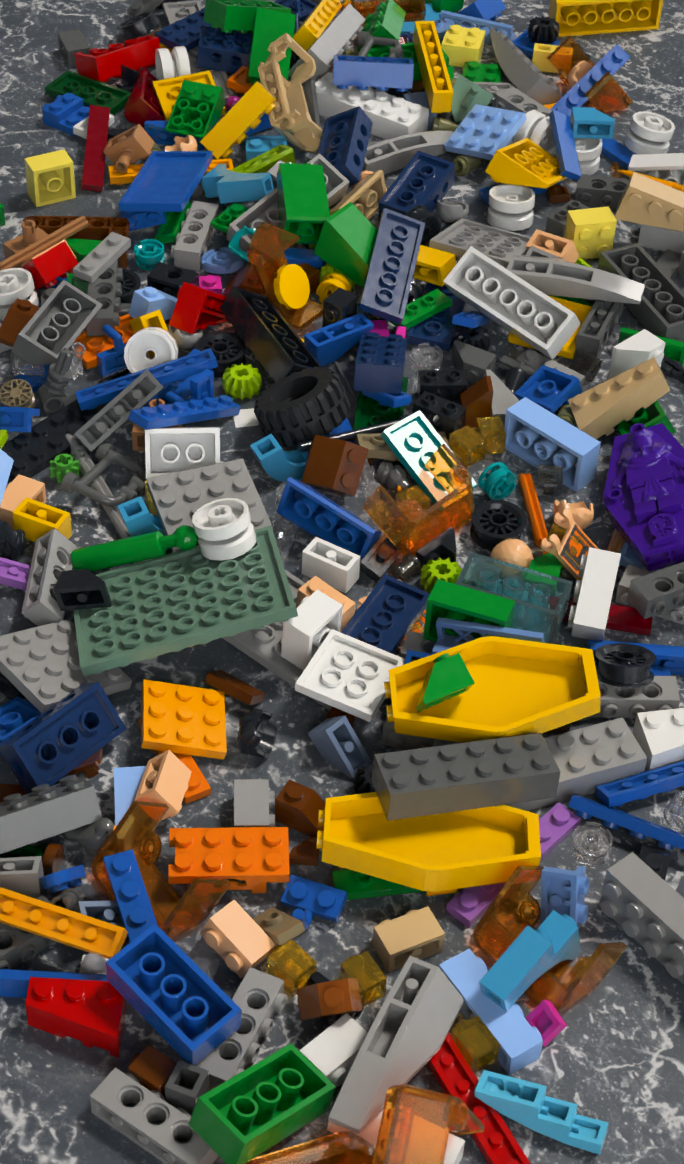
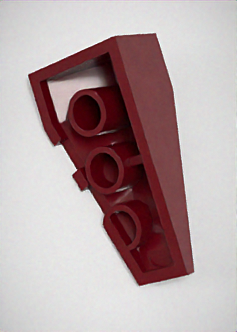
[124,67,165,127]

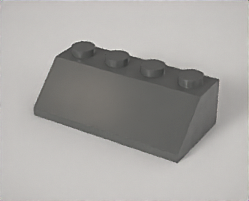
[11,279,103,364]

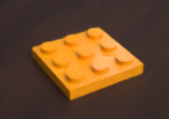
[141,679,227,760]

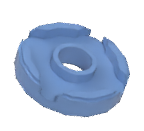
[201,247,245,274]

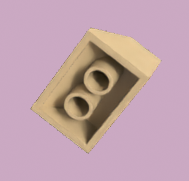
[329,170,386,220]

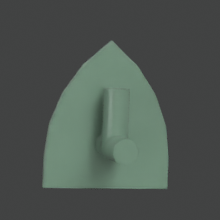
[451,75,494,123]

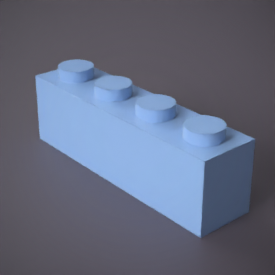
[439,948,543,1076]

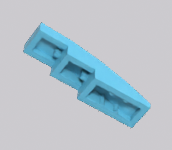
[474,1070,608,1155]

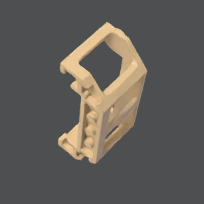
[258,33,323,154]

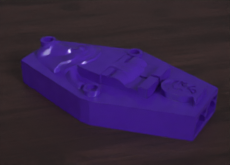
[603,423,684,571]

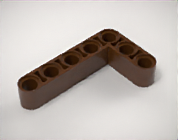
[23,216,130,269]

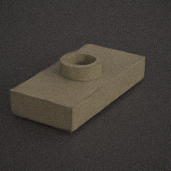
[252,907,305,946]

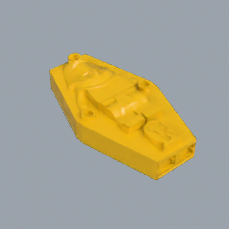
[384,636,601,743]
[316,792,541,892]

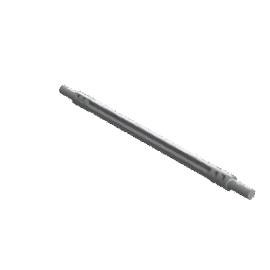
[65,433,150,563]

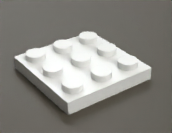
[295,629,405,722]

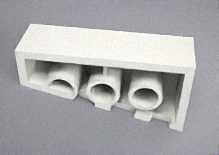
[628,153,684,186]
[633,708,684,771]

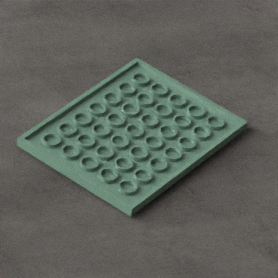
[73,526,298,677]

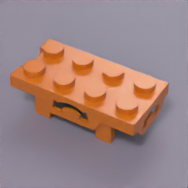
[168,827,290,894]

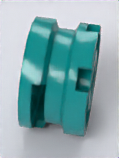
[134,239,165,270]
[478,462,517,500]

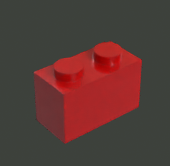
[22,241,78,290]

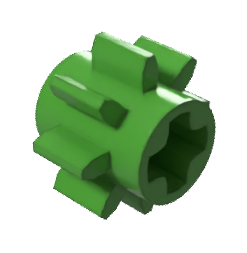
[49,454,79,484]

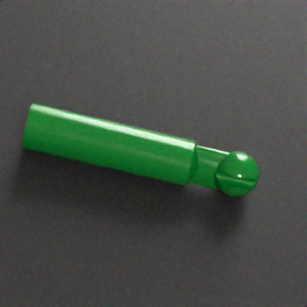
[71,525,198,572]

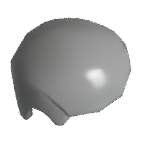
[437,199,469,223]
[168,324,203,349]

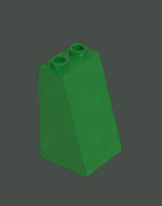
[246,8,296,86]
[277,162,330,244]
[314,202,377,288]

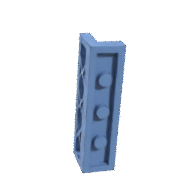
[440,10,516,45]
[432,617,545,654]

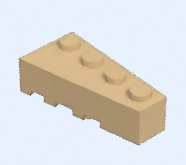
[614,172,684,232]
[568,357,670,440]

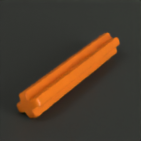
[518,473,549,547]

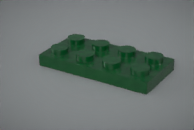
[45,70,131,115]
[353,377,408,430]

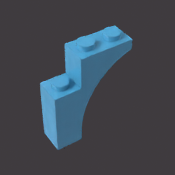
[202,164,274,203]
[479,910,581,1012]

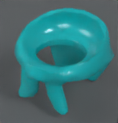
[228,225,264,262]

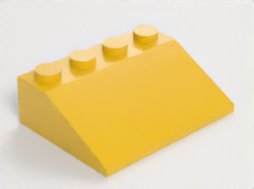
[485,138,568,189]

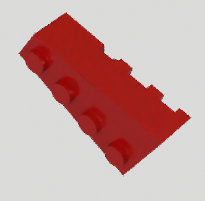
[74,35,160,83]

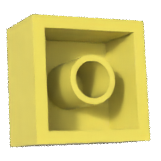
[441,25,485,68]
[24,149,76,207]
[564,206,617,260]

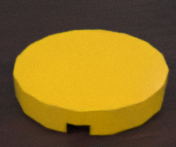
[274,264,310,310]

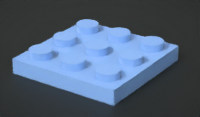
[444,104,527,160]

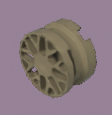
[0,379,36,408]

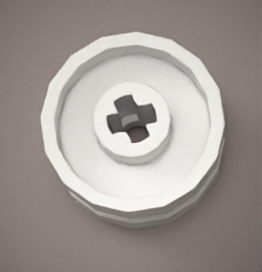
[155,46,191,80]
[513,110,556,154]
[624,112,675,154]
[556,138,602,175]
[487,184,535,231]
[0,268,40,322]
[124,327,179,373]
[192,498,256,561]

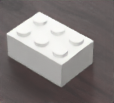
[145,427,220,478]
[568,547,621,640]

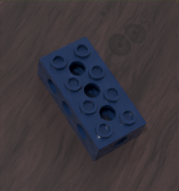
[196,27,251,73]
[316,106,373,186]
[378,151,455,221]
[0,682,126,794]

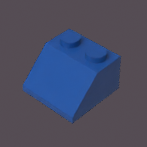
[457,0,506,26]

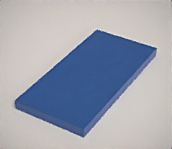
[118,151,213,212]

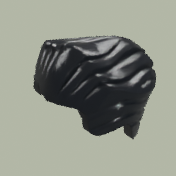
[0,520,30,561]
[237,708,277,759]

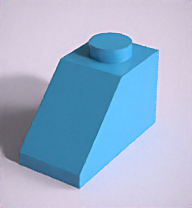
[570,107,615,139]

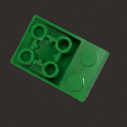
[165,80,225,139]

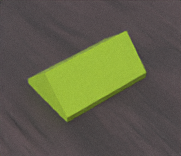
[230,144,296,173]

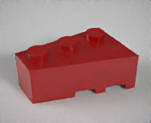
[169,282,227,334]
[25,977,127,1058]

